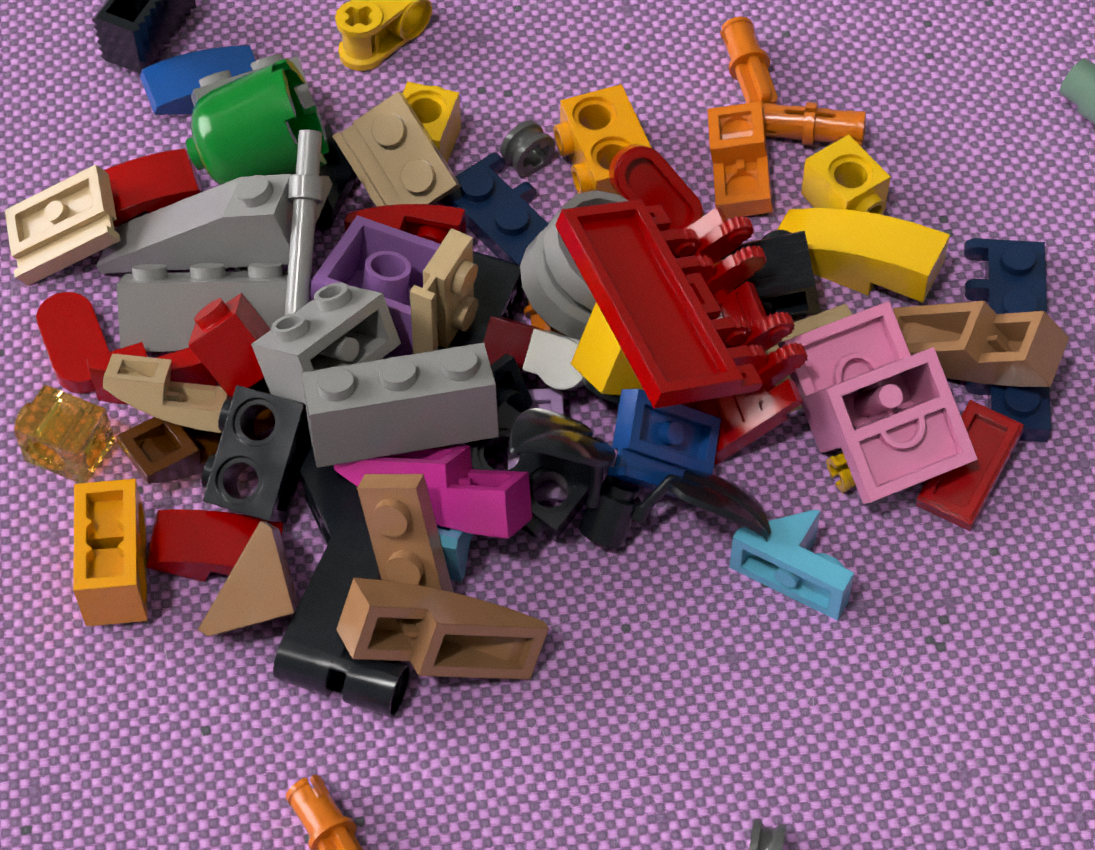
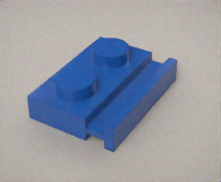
[608,389,721,498]

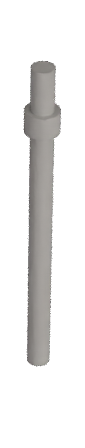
[281,130,324,403]

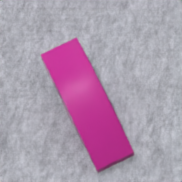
[334,445,532,539]

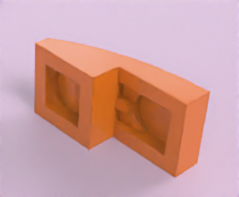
[707,101,773,219]

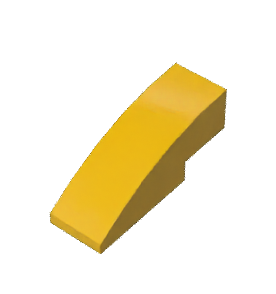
[777,208,950,303]

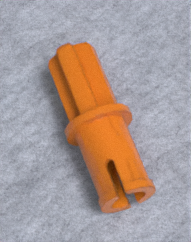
[720,16,778,104]
[286,775,363,850]

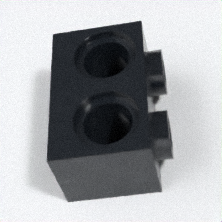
[201,385,311,524]
[469,401,592,542]

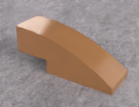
[893,301,1069,387]
[336,577,549,680]

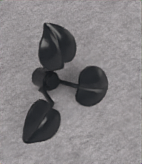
[509,377,771,548]

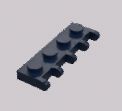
[440,152,549,264]
[964,238,1051,442]

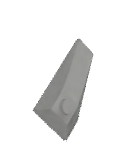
[96,174,333,274]

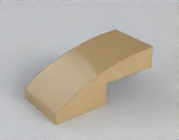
[103,353,228,433]

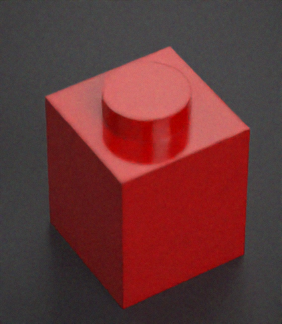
[188,293,271,397]

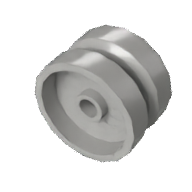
[520,190,629,340]

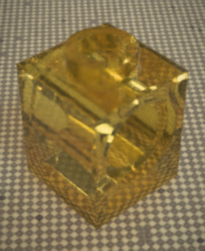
[14,384,115,483]

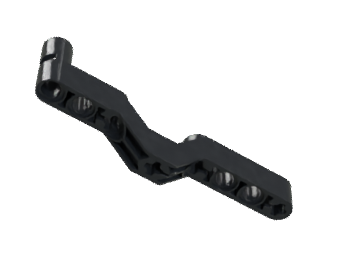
[273,251,525,718]

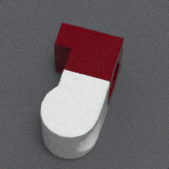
[483,316,584,390]

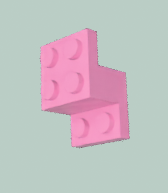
[778,301,978,504]

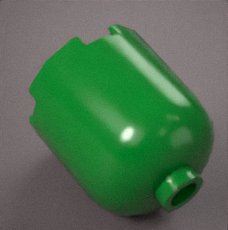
[186,58,329,185]

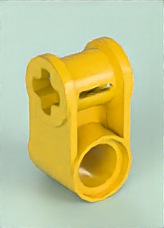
[335,0,433,71]

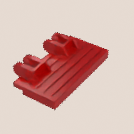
[555,199,768,409]
[682,207,808,465]

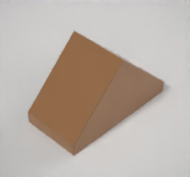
[198,521,299,636]

